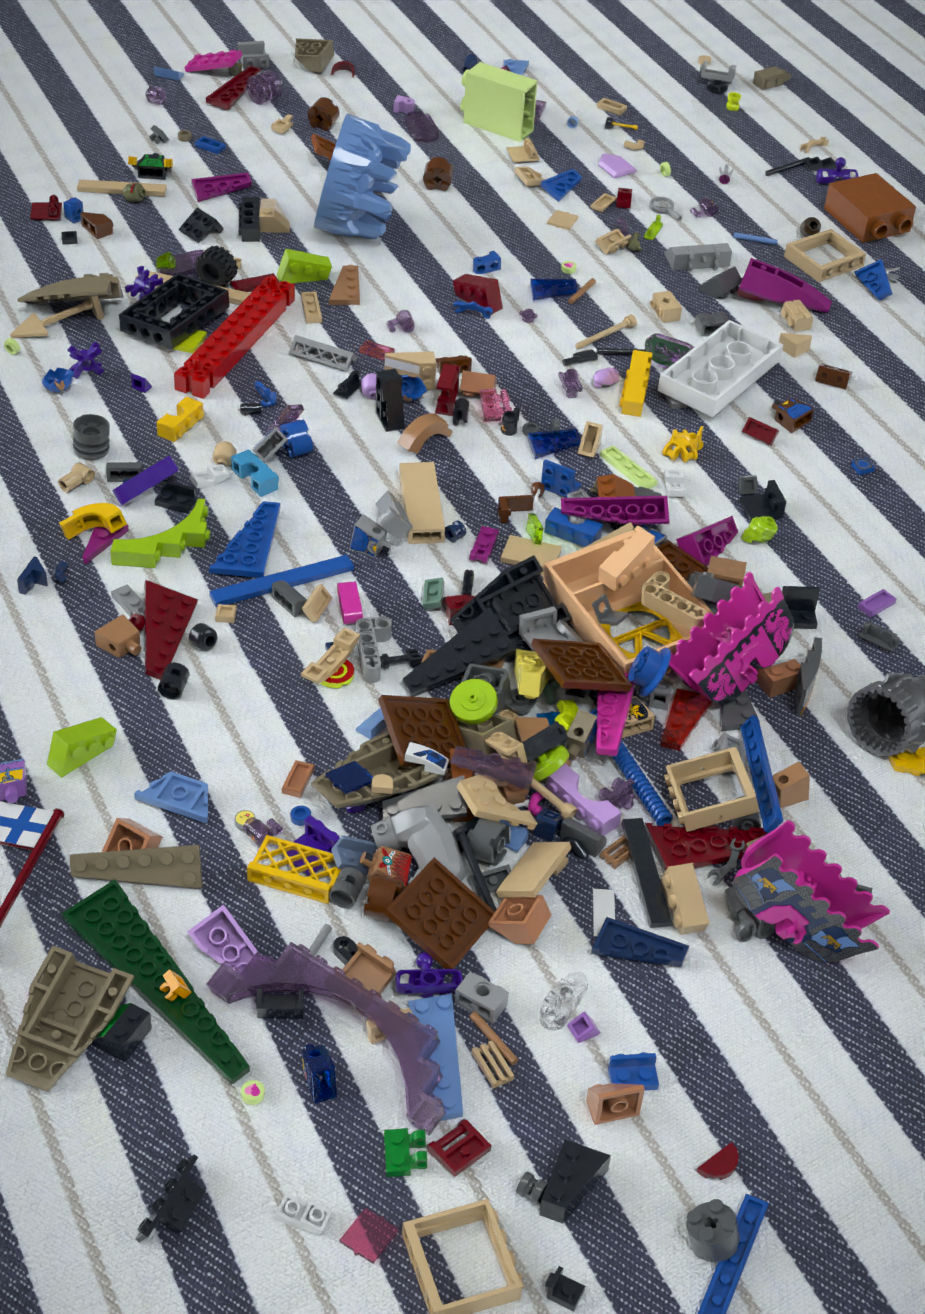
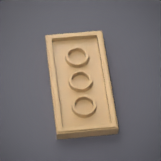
[496,842,571,898]

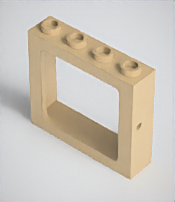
[664,747,759,832]

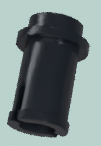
[240,402,261,415]

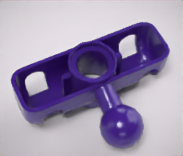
[816,157,859,184]
[395,952,463,998]

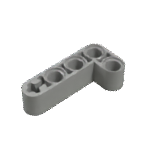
[375,491,413,540]
[356,616,392,683]

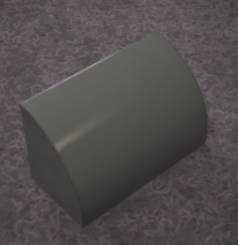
[106,462,144,482]
[272,580,307,618]
[560,817,607,858]

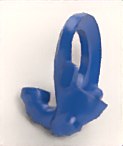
[254,381,277,407]

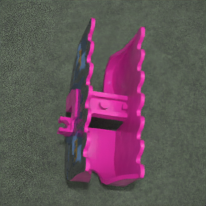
[733,820,890,962]

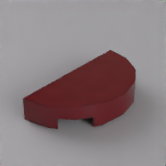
[697,1142,739,1180]

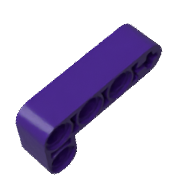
[112,455,179,506]

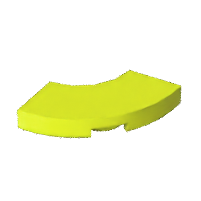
[554,699,579,733]

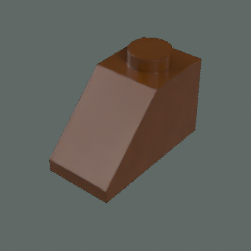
[81,212,114,239]

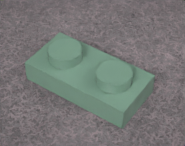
[422,577,445,610]

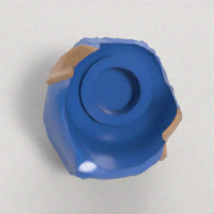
[42,368,74,393]
[402,374,427,402]

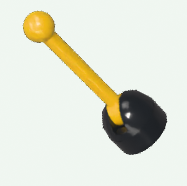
[605,117,638,130]

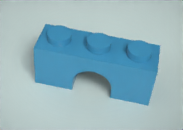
[231,449,279,497]

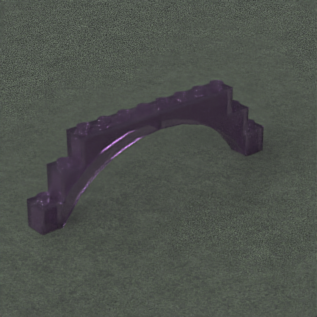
[206,942,446,1136]

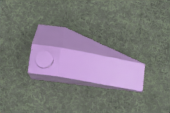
[187,905,275,989]

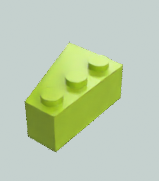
[276,249,332,283]
[47,717,117,778]

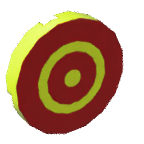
[321,659,355,688]

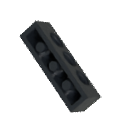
[238,197,260,242]

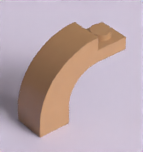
[397,413,453,454]

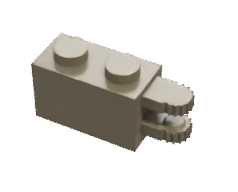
[753,66,792,90]

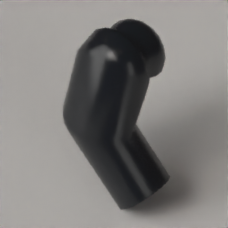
[561,837,589,860]

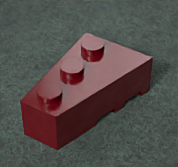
[453,274,503,315]

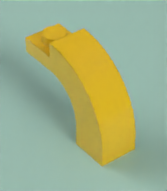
[59,503,127,540]

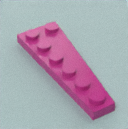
[596,673,636,756]

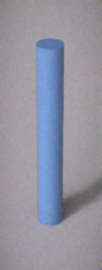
[733,232,778,246]

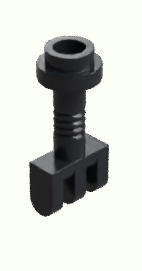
[380,649,422,669]

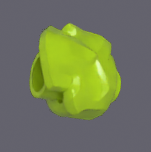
[741,516,778,543]

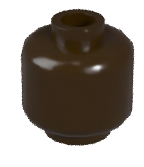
[800,217,821,237]

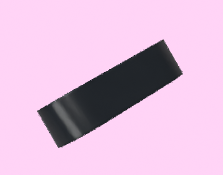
[333,936,358,966]

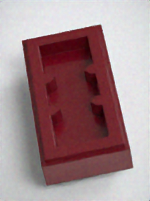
[741,417,779,446]

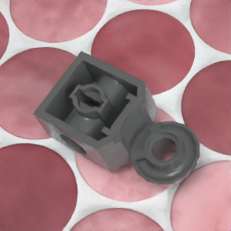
[461,663,537,715]

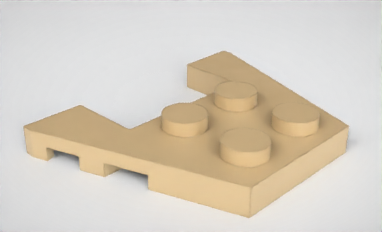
[457,768,537,830]

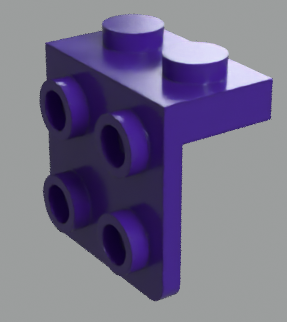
[282,815,340,876]

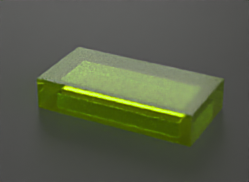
[526,513,544,545]

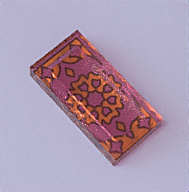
[359,340,395,361]

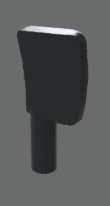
[562,349,598,366]

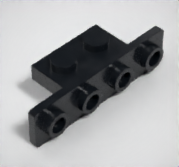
[135,1154,206,1243]

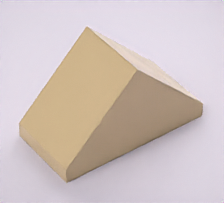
[779,333,812,358]
[577,421,603,458]

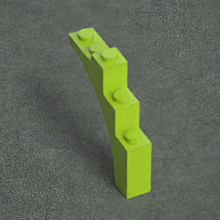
[110,498,210,568]

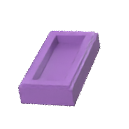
[857,589,897,617]

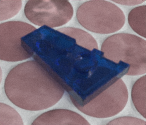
[530,279,577,301]
[527,429,581,459]

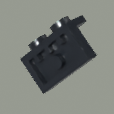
[155,480,196,514]

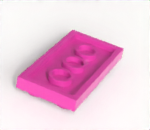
[184,50,243,72]

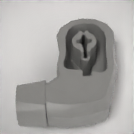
[371,804,466,882]

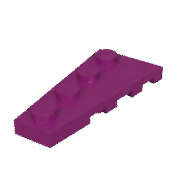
[191,172,251,202]

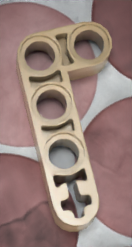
[641,571,707,630]

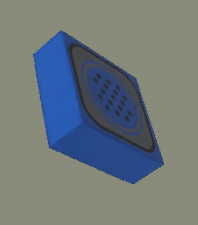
[851,458,875,475]

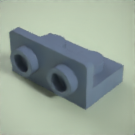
[331,836,377,875]

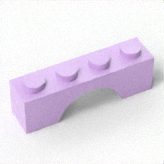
[546,764,622,836]

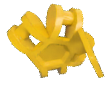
[662,426,704,462]

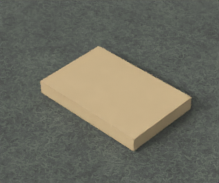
[500,535,562,570]

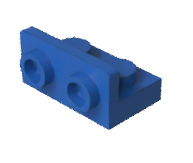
[608,1052,659,1091]

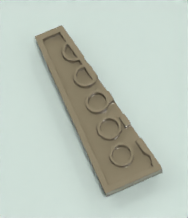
[69,844,203,888]

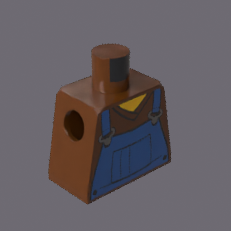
[772,398,814,433]

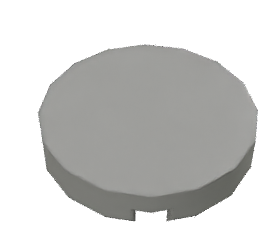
[555,619,585,642]

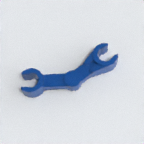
[453,301,493,319]

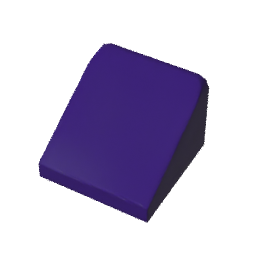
[131,373,152,393]

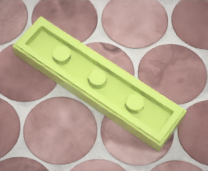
[600,446,658,489]

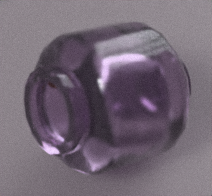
[145,86,167,105]

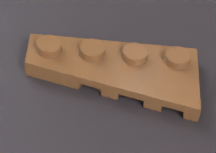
[329,265,360,305]

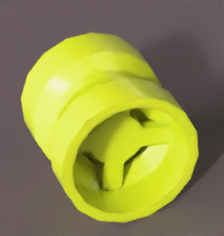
[726,92,741,111]

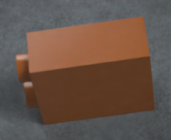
[824,173,916,243]

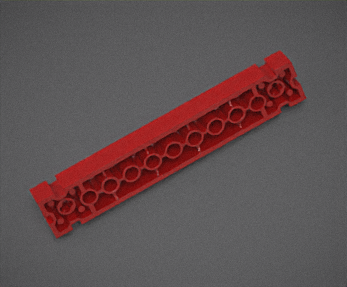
[174,276,295,399]

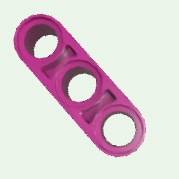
[337,581,363,625]

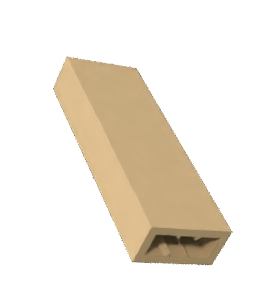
[399,462,445,544]

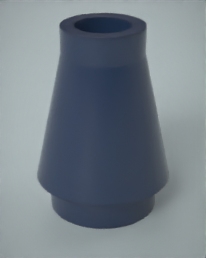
[462,54,477,72]

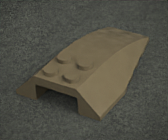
[17,273,124,304]
[311,731,448,808]
[5,945,134,1092]

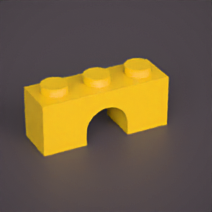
[157,396,204,442]

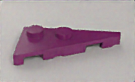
[82,525,129,564]

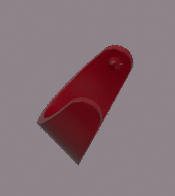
[331,61,355,77]

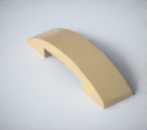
[301,627,360,684]

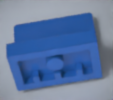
[541,459,581,498]

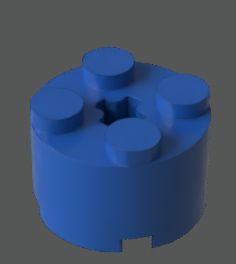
[279,419,313,458]

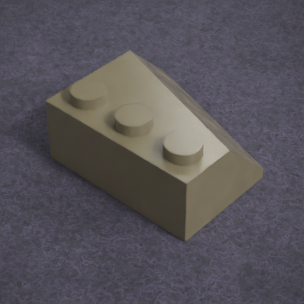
[295,38,334,73]

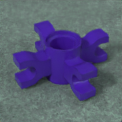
[125,266,163,300]
[67,341,104,379]

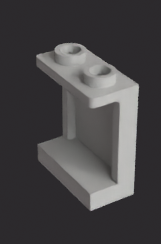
[238,41,269,69]
[699,61,736,82]

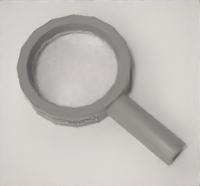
[649,197,682,221]

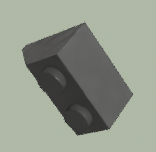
[697,266,742,298]

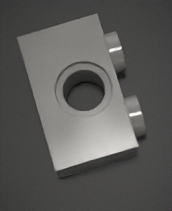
[455,972,509,1024]

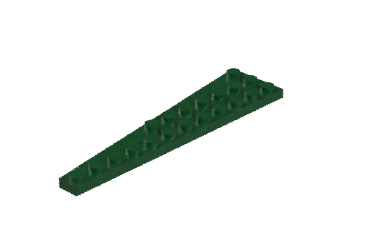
[62,879,250,1085]

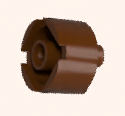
[308,97,340,131]
[423,157,453,191]
[363,874,404,923]

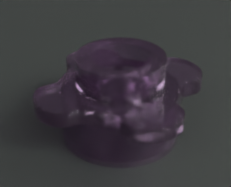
[519,309,538,323]

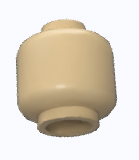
[212,441,237,467]

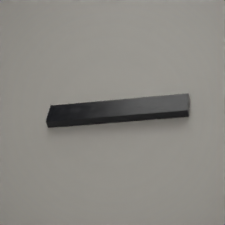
[621,818,672,928]

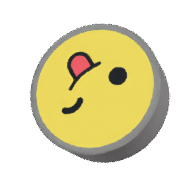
[235,810,256,831]

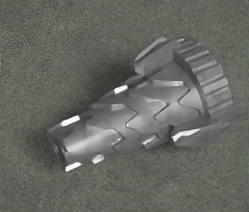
[847,673,925,756]

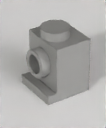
[649,680,672,710]

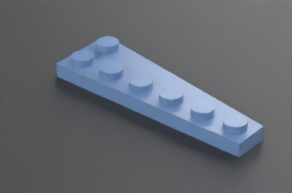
[408,994,463,1121]

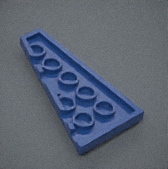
[209,501,281,578]

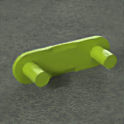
[644,215,663,240]

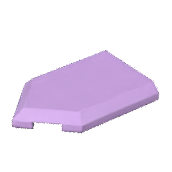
[598,153,637,178]

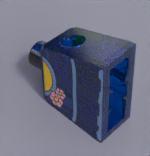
[301,1044,337,1104]

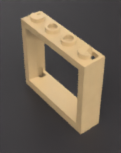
[784,229,866,282]
[402,1199,524,1314]

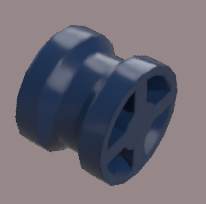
[445,520,466,542]

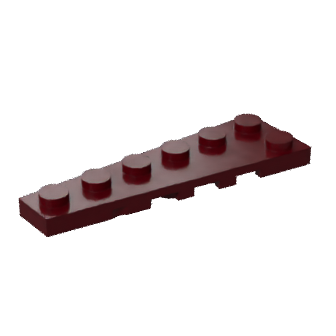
[206,65,262,110]

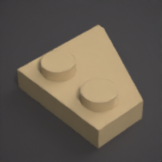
[515,167,546,187]

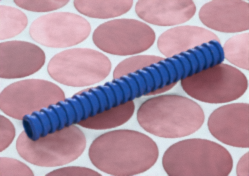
[590,709,673,826]

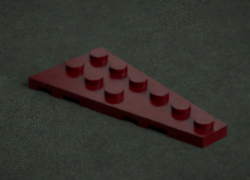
[144,579,198,680]
[645,823,768,871]

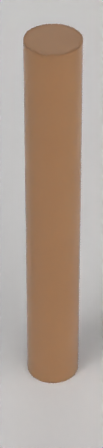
[568,278,596,304]
[469,1011,518,1065]

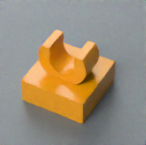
[160,969,191,1001]

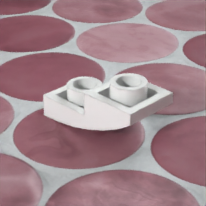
[273,1193,332,1234]

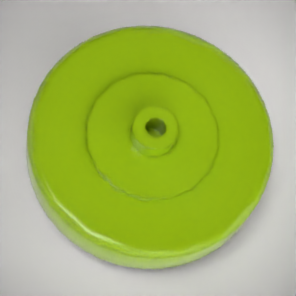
[450,679,498,725]
[526,745,569,782]

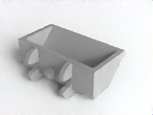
[664,243,732,271]

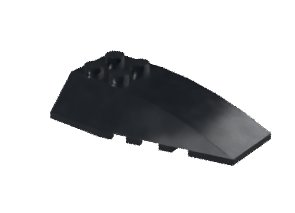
[450,555,572,642]

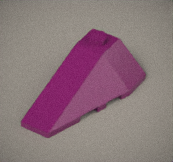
[676,516,738,566]

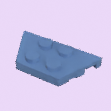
[134,771,208,823]

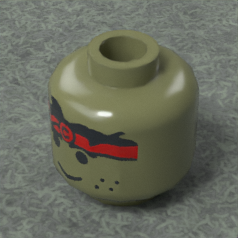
[123,183,146,203]

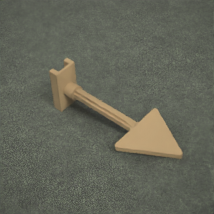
[10,296,104,338]

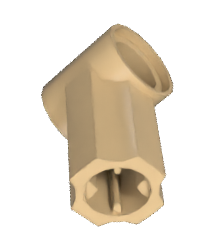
[58,462,95,492]

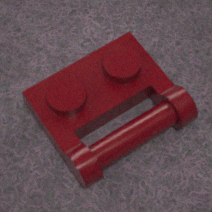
[426,1119,492,1177]

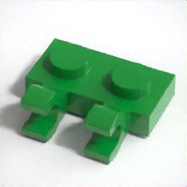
[384,1128,427,1177]

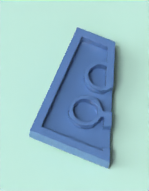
[503,59,529,75]

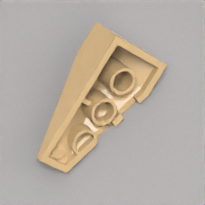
[259,199,290,233]

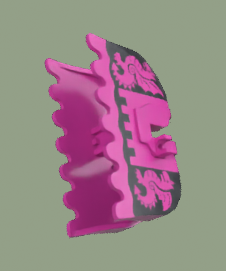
[668,572,794,705]

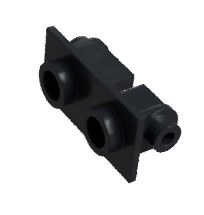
[333,370,361,399]

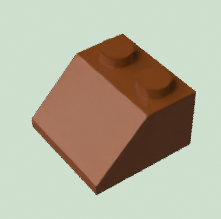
[597,474,635,497]

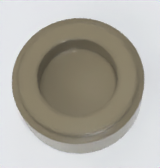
[178,130,192,142]

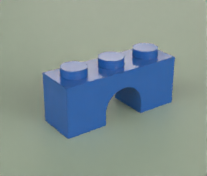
[544,507,603,547]

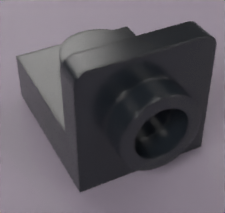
[545,1266,586,1312]

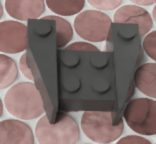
[686,571,762,605]

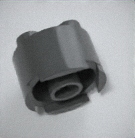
[467,818,511,865]
[687,1199,740,1262]

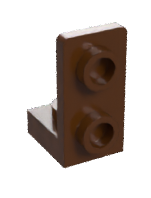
[498,495,534,524]

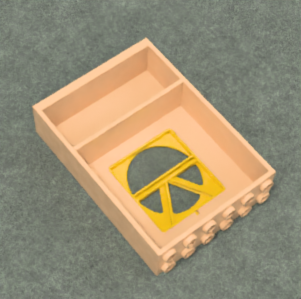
[544,530,715,674]

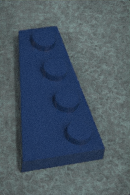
[591,917,689,967]

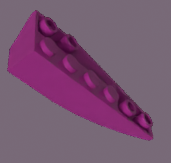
[739,258,832,313]

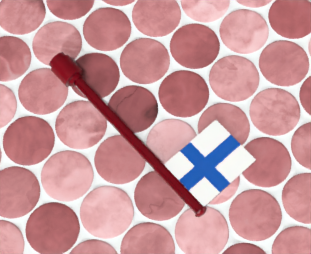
[0,801,65,927]

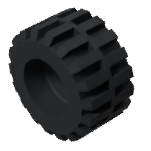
[195,245,238,287]

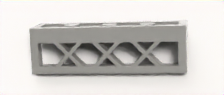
[289,335,357,372]

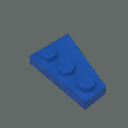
[540,169,582,202]
[854,259,893,301]

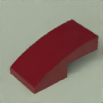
[616,188,632,208]

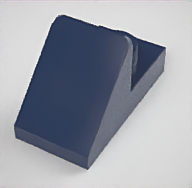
[17,556,48,595]
[534,809,564,841]

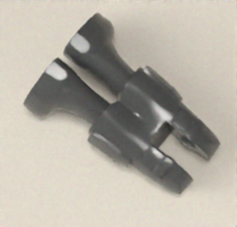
[724,887,775,942]

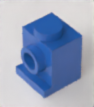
[63,197,83,224]

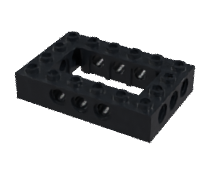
[119,273,230,349]

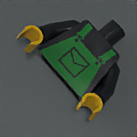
[128,153,173,180]

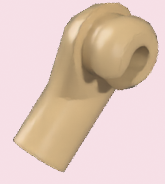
[624,139,645,150]

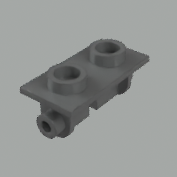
[859,621,901,652]

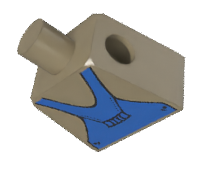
[566,709,597,760]

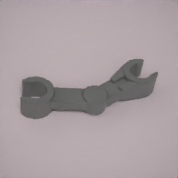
[707,838,745,885]

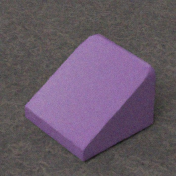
[567,1011,601,1043]

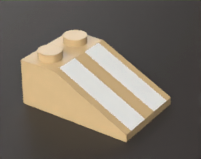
[384,351,436,390]

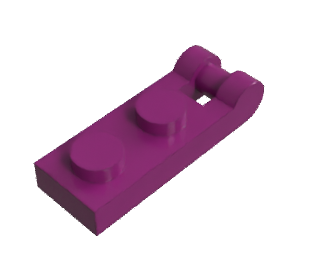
[469,526,499,564]

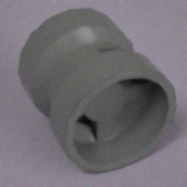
[516,1171,548,1206]

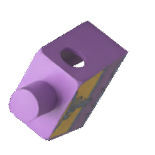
[0,759,27,803]

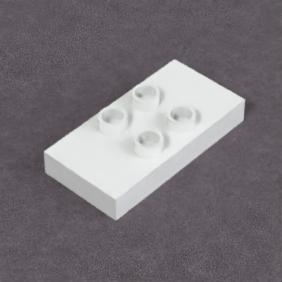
[658,320,783,417]

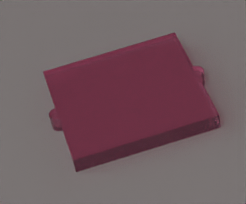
[339,1208,399,1264]

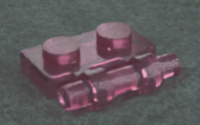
[479,389,512,422]

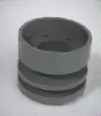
[73,414,110,460]

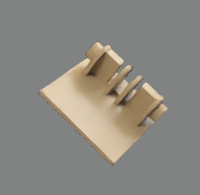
[506,138,540,163]

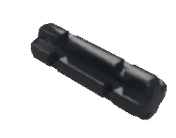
[462,569,474,595]

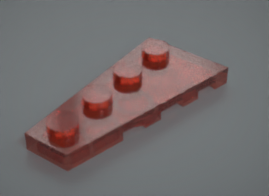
[660,688,713,751]

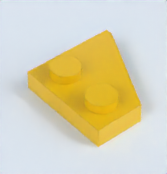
[888,747,925,777]

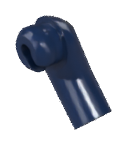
[52,561,69,584]

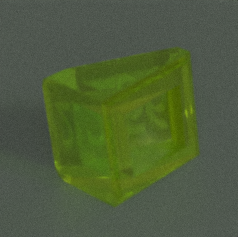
[156,251,176,268]

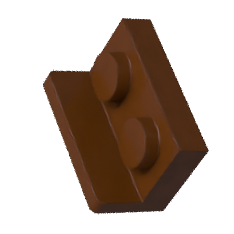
[436,355,472,374]
[815,363,853,389]

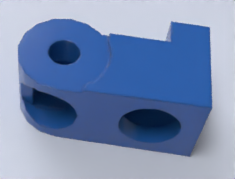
[473,251,501,274]

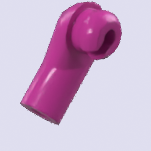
[528,792,545,816]

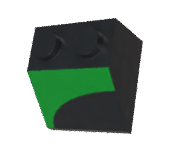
[90,1003,152,1062]

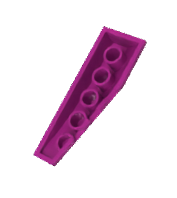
[561,496,669,525]

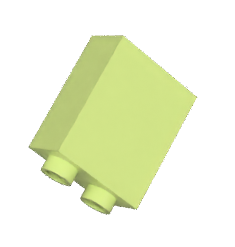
[460,62,537,142]

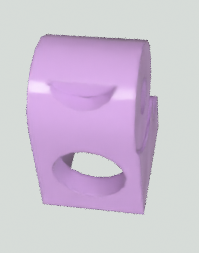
[393,95,415,114]

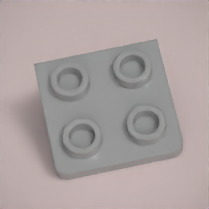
[519,606,568,652]

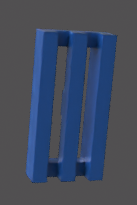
[195,136,226,154]

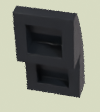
[805,156,836,171]

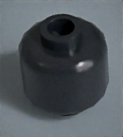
[189,623,218,651]

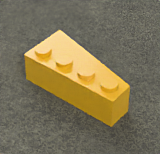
[619,350,653,417]

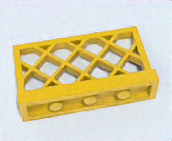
[247,835,341,904]

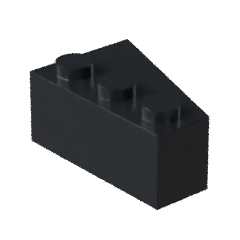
[375,368,405,432]
[539,1139,611,1224]

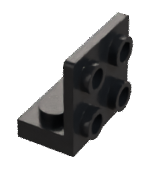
[179,207,224,243]
[739,480,787,521]
[782,586,820,629]

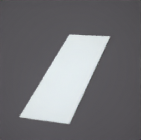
[593,889,615,937]

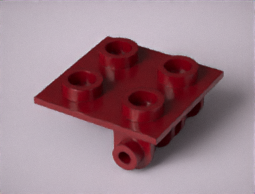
[30,194,62,220]

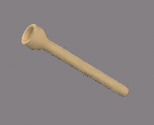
[575,314,637,349]
[498,753,578,819]

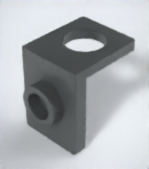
[592,594,629,626]

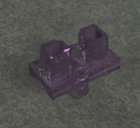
[558,369,583,398]
[598,777,635,810]

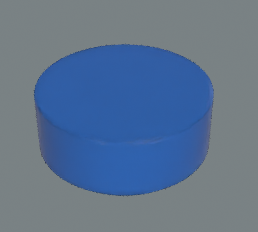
[290,805,311,826]

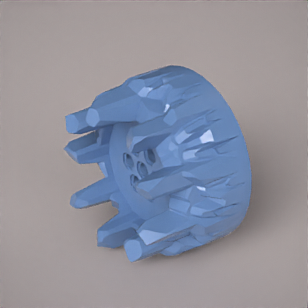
[314,113,411,239]

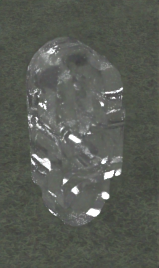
[539,972,588,1030]

